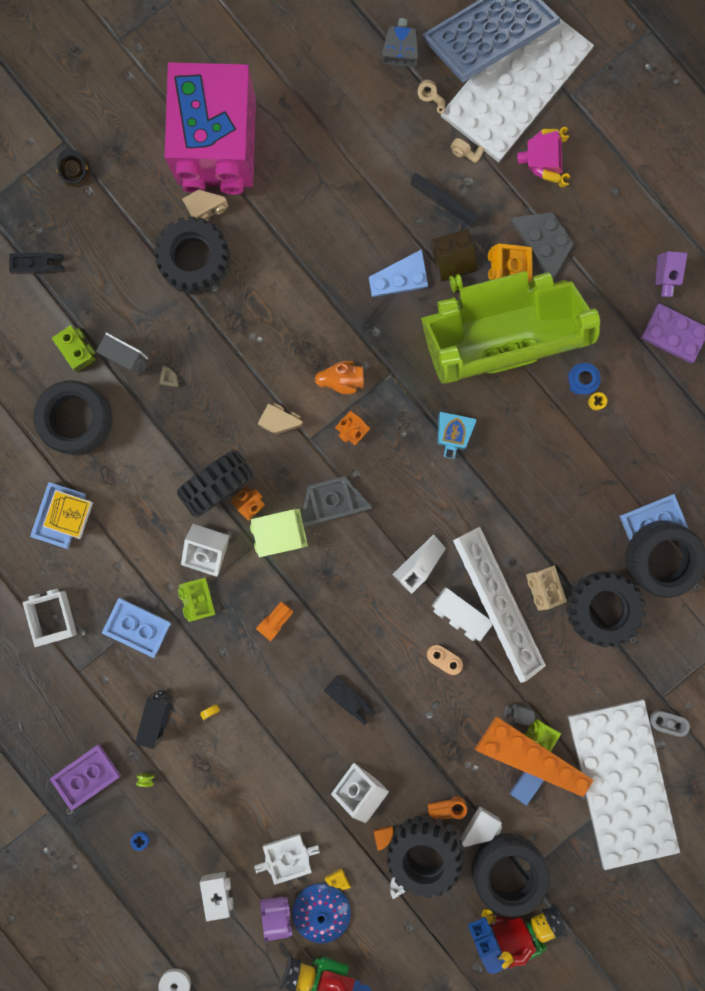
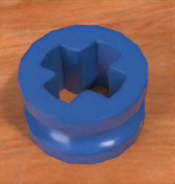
[130,831,150,851]

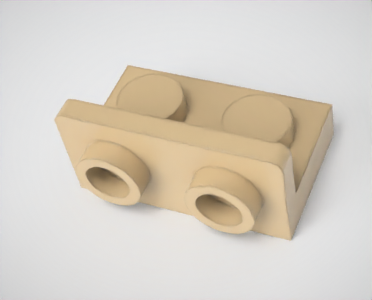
[526,565,567,611]

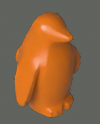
[315,361,364,394]

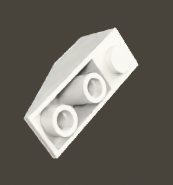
[392,535,446,594]

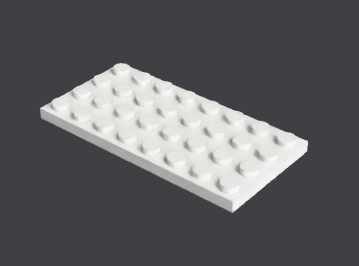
[441,19,594,162]
[568,699,680,870]

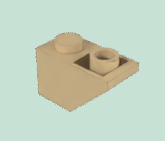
[182,190,229,221]
[258,403,303,435]

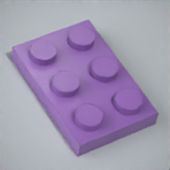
[640,304,705,364]
[50,744,121,811]

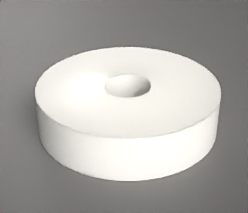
[158,968,191,991]

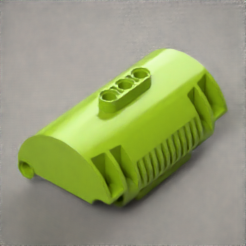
[421,271,600,384]

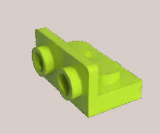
[178,577,215,622]
[525,718,561,752]

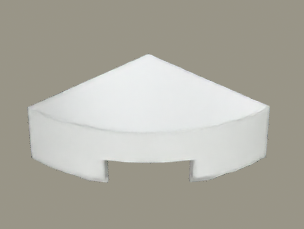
[390,877,405,899]

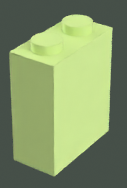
[250,509,308,557]

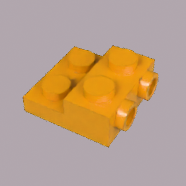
[488,243,532,282]

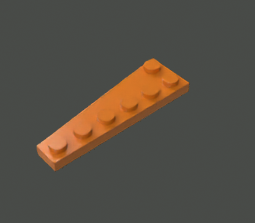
[475,716,594,797]

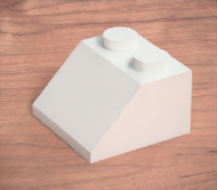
[181,524,229,576]
[331,763,389,823]

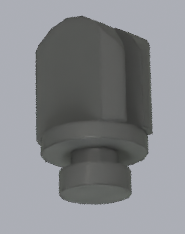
[504,704,535,726]

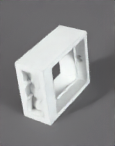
[23,588,77,647]

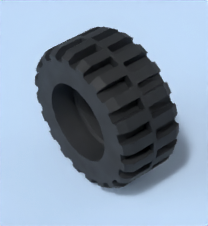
[154,216,230,295]
[177,450,254,518]
[566,572,646,648]
[386,815,464,898]

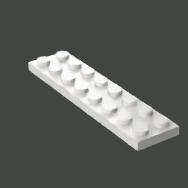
[453,527,546,683]

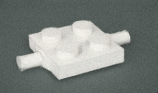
[254,833,320,885]

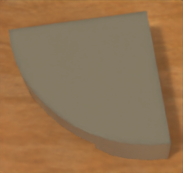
[159,365,179,388]

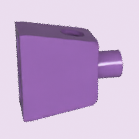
[655,251,687,297]

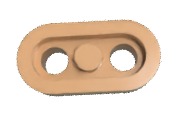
[427,645,463,675]

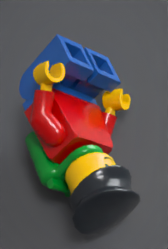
[468,904,568,974]
[279,954,372,991]

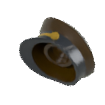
[56,149,90,187]

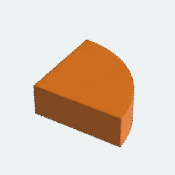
[374,826,393,851]

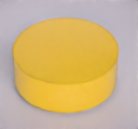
[200,704,220,720]

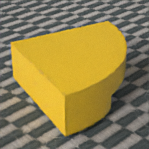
[325,868,351,890]

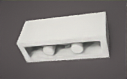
[432,587,493,641]

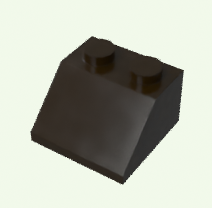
[430,229,477,281]

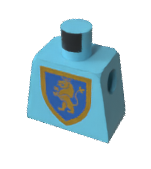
[438,412,476,459]

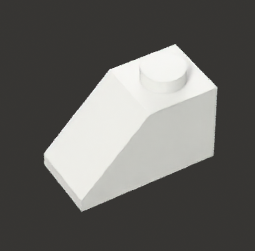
[460,806,502,847]

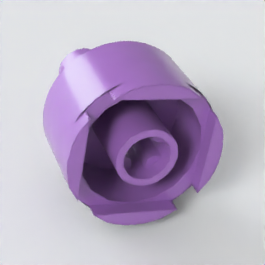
[260,896,292,942]

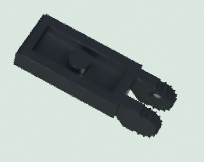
[9,252,64,274]
[324,675,376,725]

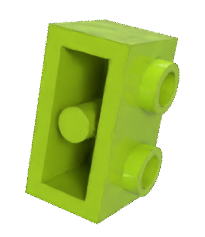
[52,325,96,372]

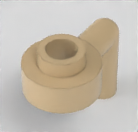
[418,80,446,114]
[451,138,485,163]

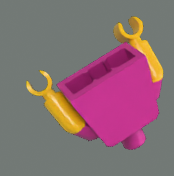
[517,127,570,187]

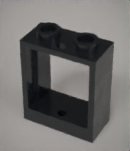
[135,690,173,749]

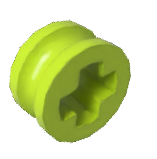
[449,274,463,293]
[136,773,155,787]

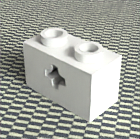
[200,872,234,921]

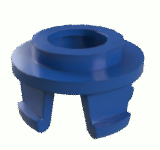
[568,363,601,394]

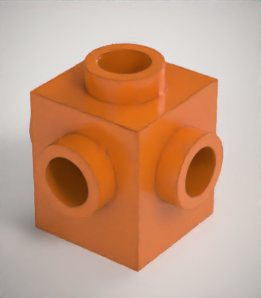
[335,411,370,445]
[230,486,265,521]

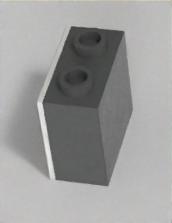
[96,333,148,376]

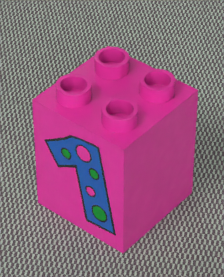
[165,62,256,195]

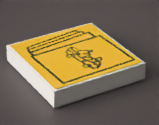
[43,490,93,539]

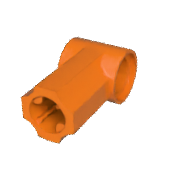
[256,601,294,642]
[427,796,467,820]

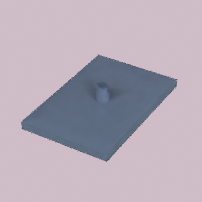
[422,0,560,83]

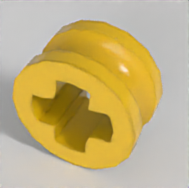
[588,392,607,410]

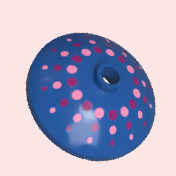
[293,883,351,943]

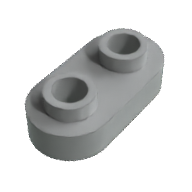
[650,710,690,737]

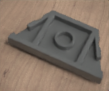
[510,213,574,279]
[302,476,372,527]

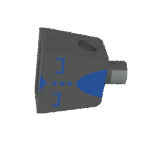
[381,18,418,67]

